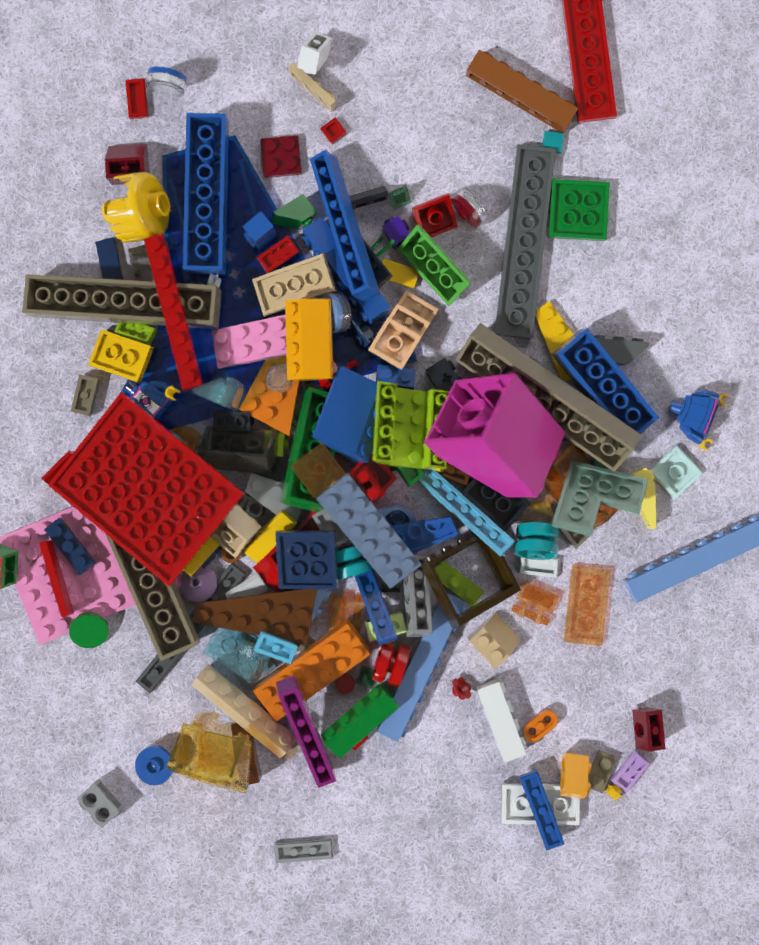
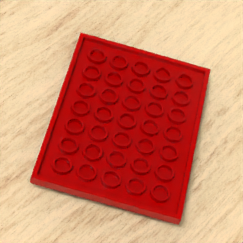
[48,392,245,586]

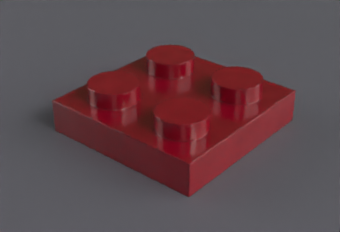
[260,135,302,178]

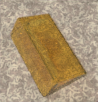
[526,500,553,515]

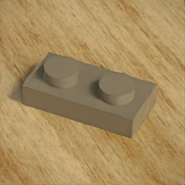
[71,374,100,416]
[588,749,617,794]

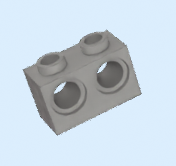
[77,779,124,828]

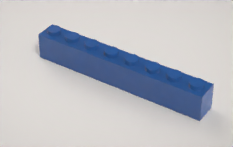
[310,149,380,301]

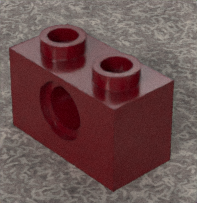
[632,707,666,752]

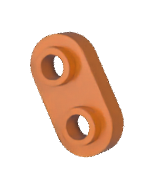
[522,709,558,742]

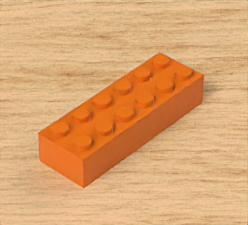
[253,618,371,722]

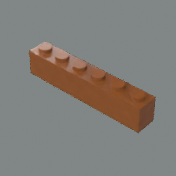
[466,50,578,133]

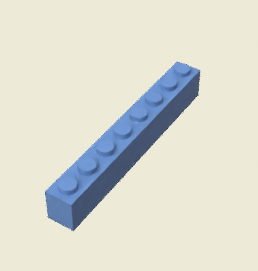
[623,514,759,603]
[377,592,466,742]

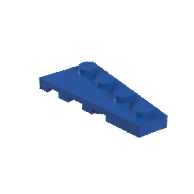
[391,516,458,553]

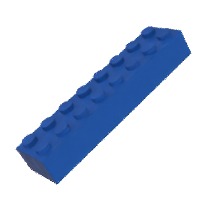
[183,113,229,275]

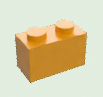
[560,753,591,799]

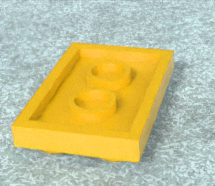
[88,329,154,384]

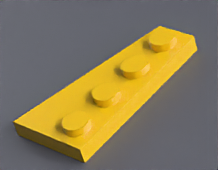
[535,301,574,383]

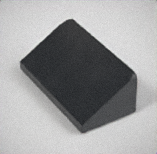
[349,186,389,209]

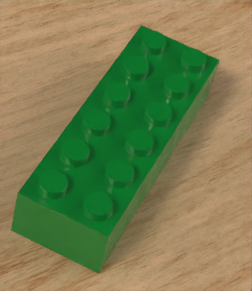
[280,387,335,512]

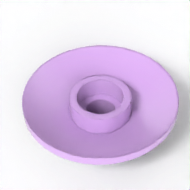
[180,566,217,602]

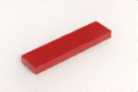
[39,540,74,618]

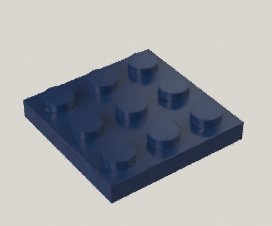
[275,530,338,589]

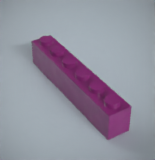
[276,675,336,788]

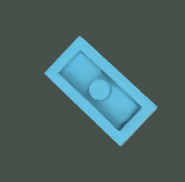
[254,631,298,664]

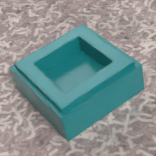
[542,131,564,154]

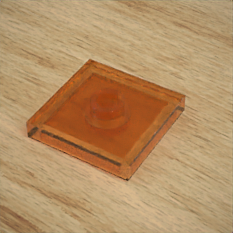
[290,443,346,498]

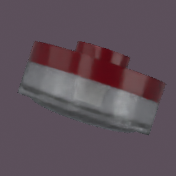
[451,188,488,228]

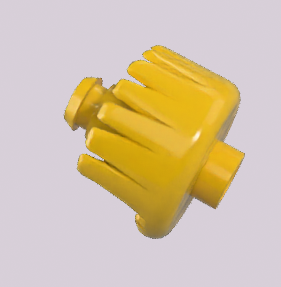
[101,172,170,243]

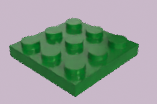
[548,179,610,241]

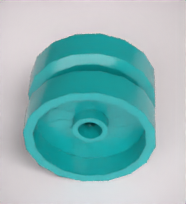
[515,522,559,560]
[336,544,373,580]

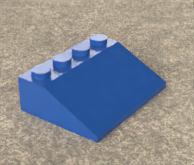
[312,366,377,463]

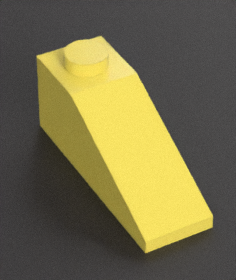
[630,468,656,530]

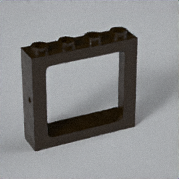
[421,531,521,627]

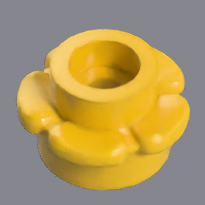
[605,783,623,802]

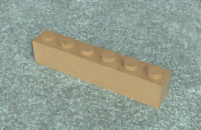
[191,664,297,758]

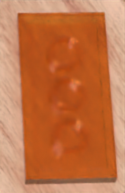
[563,565,611,646]

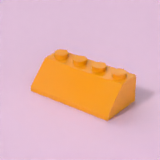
[285,299,333,381]

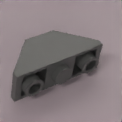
[594,335,650,366]

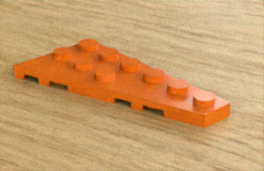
[239,355,300,437]

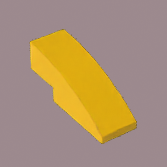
[243,510,297,563]

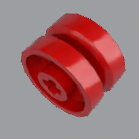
[372,641,410,688]

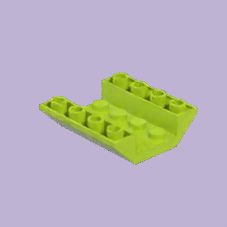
[373,381,450,469]

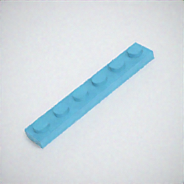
[417,469,515,557]

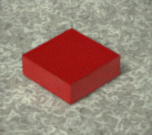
[320,117,347,145]

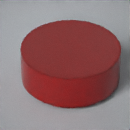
[336,673,355,694]

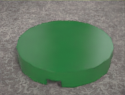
[69,612,109,648]

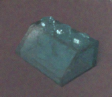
[193,377,247,412]
[203,628,271,682]

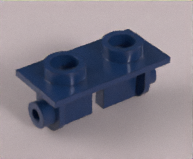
[342,309,375,350]

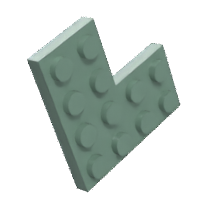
[552,460,648,536]

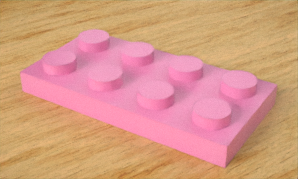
[212,315,286,369]

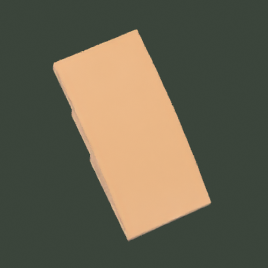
[368,290,439,370]

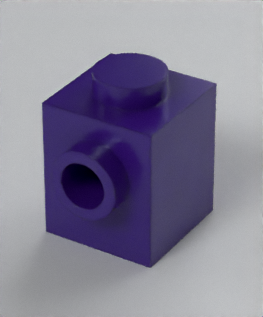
[382,216,410,249]

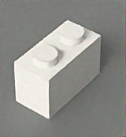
[297,31,332,74]

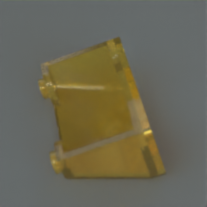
[166,722,252,794]

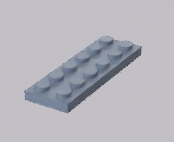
[317,473,421,589]

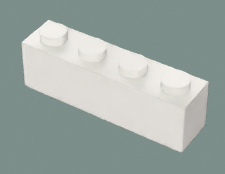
[476,679,527,763]

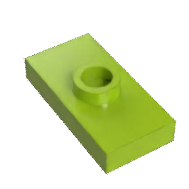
[114,323,157,346]

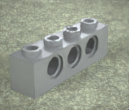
[403,556,433,637]

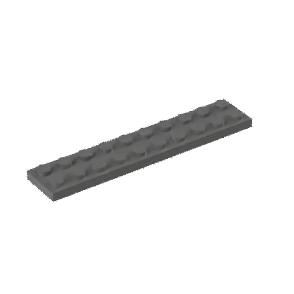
[494,144,556,339]

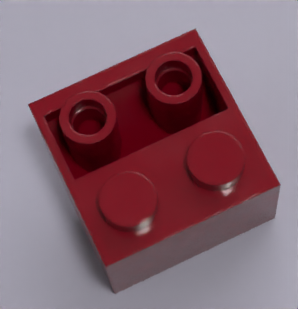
[105,143,149,185]

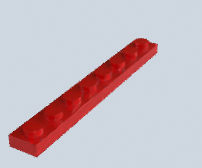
[144,234,204,391]

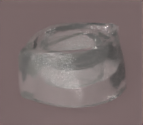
[265,363,294,393]

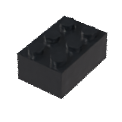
[460,478,531,531]

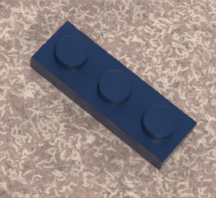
[44,517,96,575]

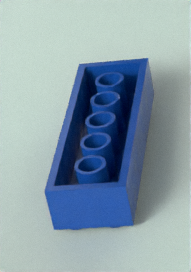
[551,328,660,434]

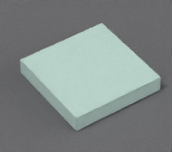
[650,445,703,499]

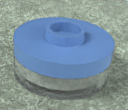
[321,293,351,333]

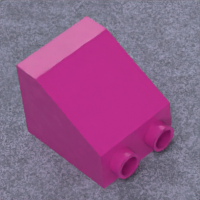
[424,373,565,497]

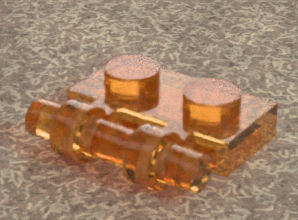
[511,581,559,626]
[327,593,363,633]

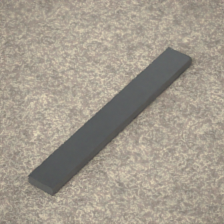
[135,563,247,693]

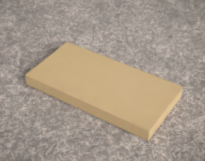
[252,253,336,317]

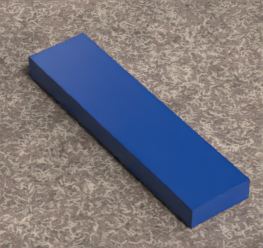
[354,569,398,646]
[519,769,565,851]

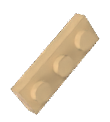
[288,62,337,112]

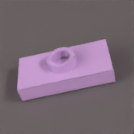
[610,750,651,793]

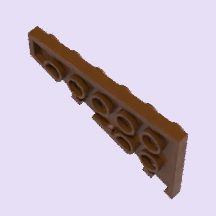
[193,589,317,644]

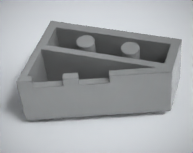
[244,472,301,528]

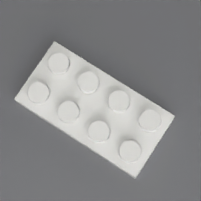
[501,783,580,825]

